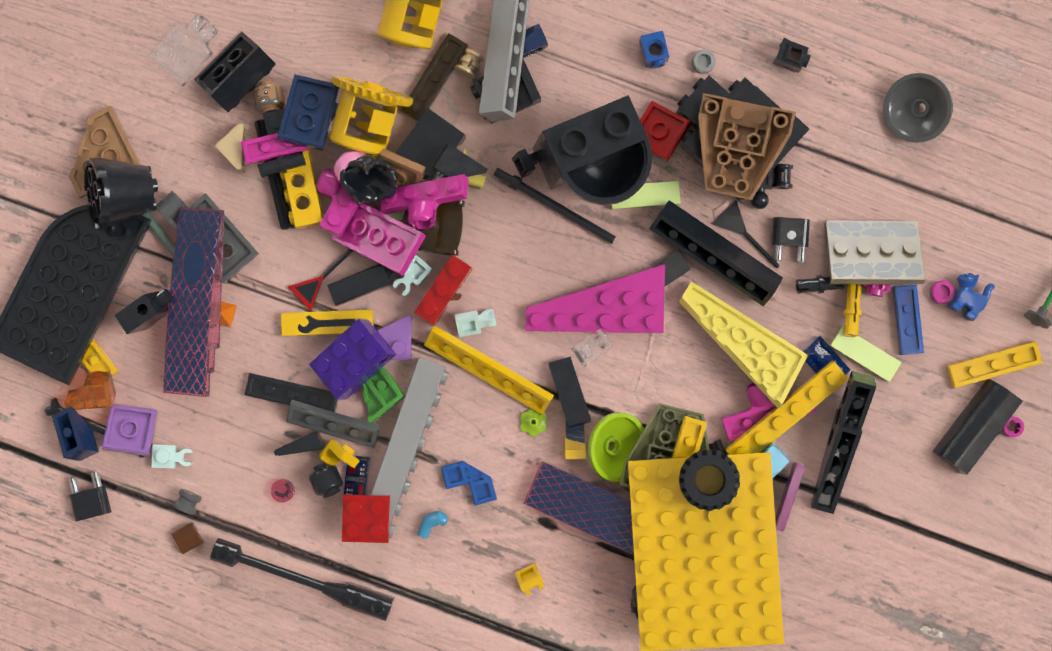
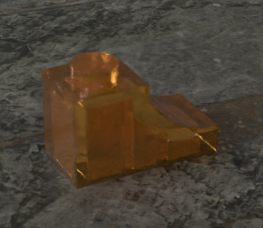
[64,371,116,410]

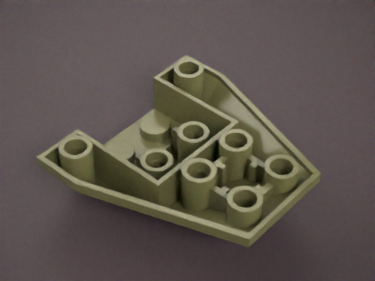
[620,403,709,492]

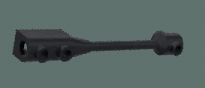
[210,538,395,621]

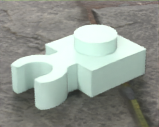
[393,255,433,296]
[151,444,193,469]

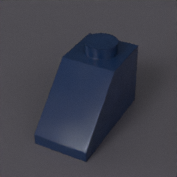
[52,407,99,461]

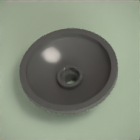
[883,73,953,143]

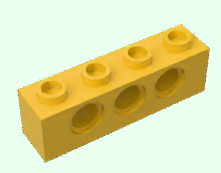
[280,150,324,230]

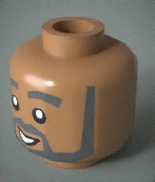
[253,80,285,113]

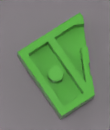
[362,366,406,423]

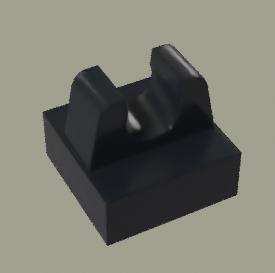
[512,149,538,178]

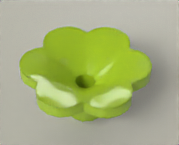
[520,408,547,437]

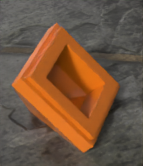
[209,300,237,327]

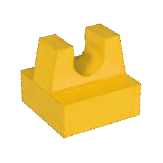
[515,563,544,596]

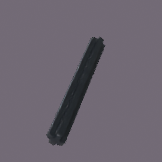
[254,119,293,230]

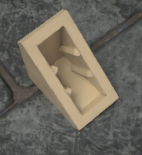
[215,124,247,173]

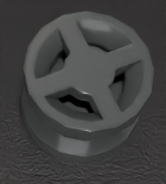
[173,488,202,515]

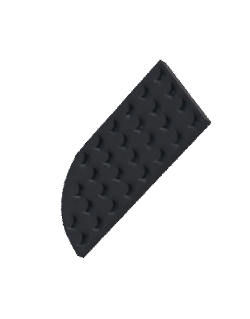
[0,204,152,386]

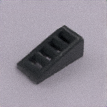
[274,431,325,456]

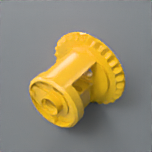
[376,0,443,50]
[329,75,414,155]

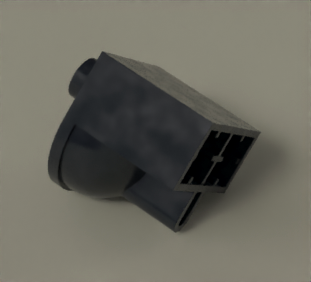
[532,95,652,205]

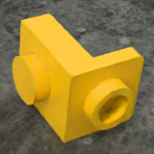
[319,438,360,468]

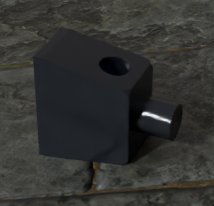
[115,289,174,334]

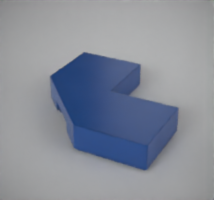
[441,461,497,505]

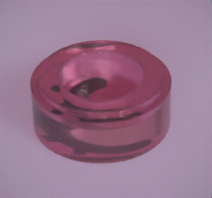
[271,479,295,502]

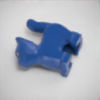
[947,273,995,321]

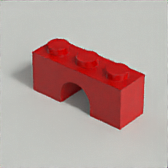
[414,254,473,326]

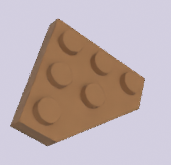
[69,106,141,198]

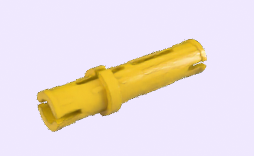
[843,284,862,337]

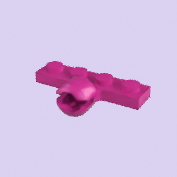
[316,153,373,238]
[380,174,468,230]
[721,382,816,441]

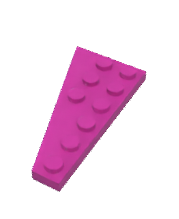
[526,264,665,333]

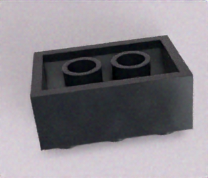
[194,32,276,112]

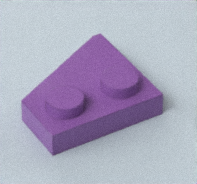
[377,316,412,360]

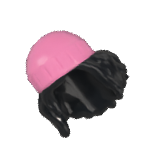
[334,150,398,206]

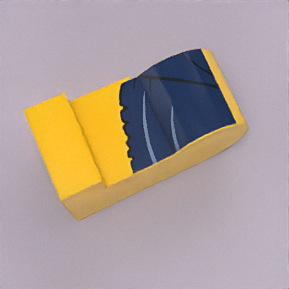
[564,418,586,459]

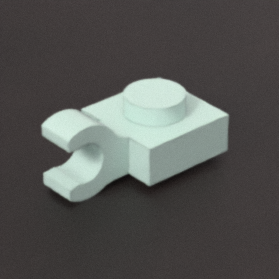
[455,309,496,337]

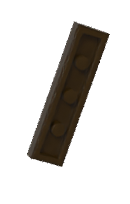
[401,33,468,121]

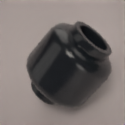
[309,462,343,498]

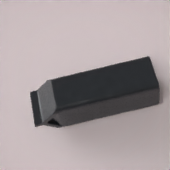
[327,264,397,307]

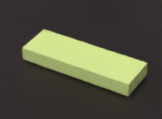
[612,181,681,210]
[830,326,902,382]

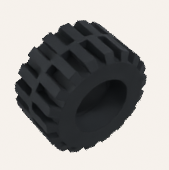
[679,450,740,511]

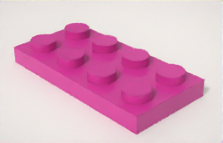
[330,203,426,276]

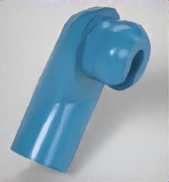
[417,511,448,539]

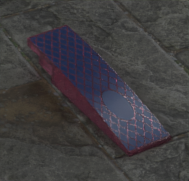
[163,207,224,397]
[523,461,634,554]

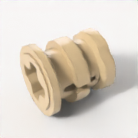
[455,48,484,79]

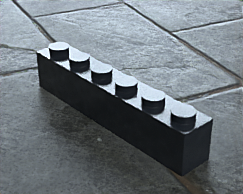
[649,200,783,307]

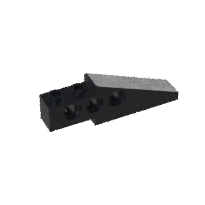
[811,371,877,514]

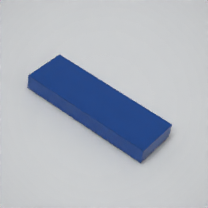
[892,285,924,355]

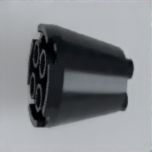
[84,157,158,228]

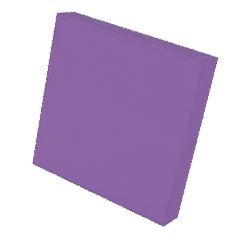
[102,404,158,456]

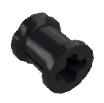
[772,164,793,189]

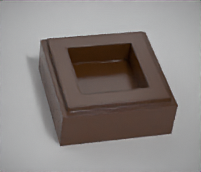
[171,523,204,554]

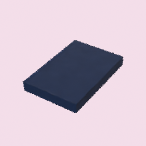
[277,74,340,151]

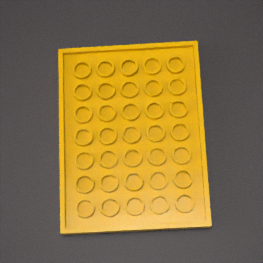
[628,452,784,651]

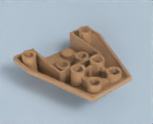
[698,93,796,200]

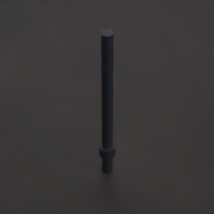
[493,168,616,244]

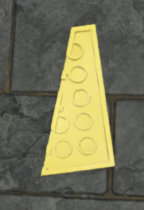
[679,281,808,409]

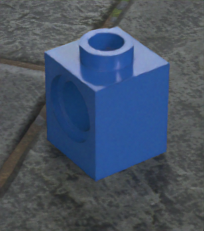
[639,31,670,69]

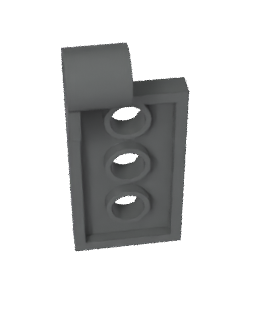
[156,191,259,284]

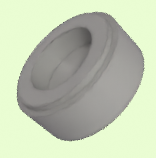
[692,50,715,74]

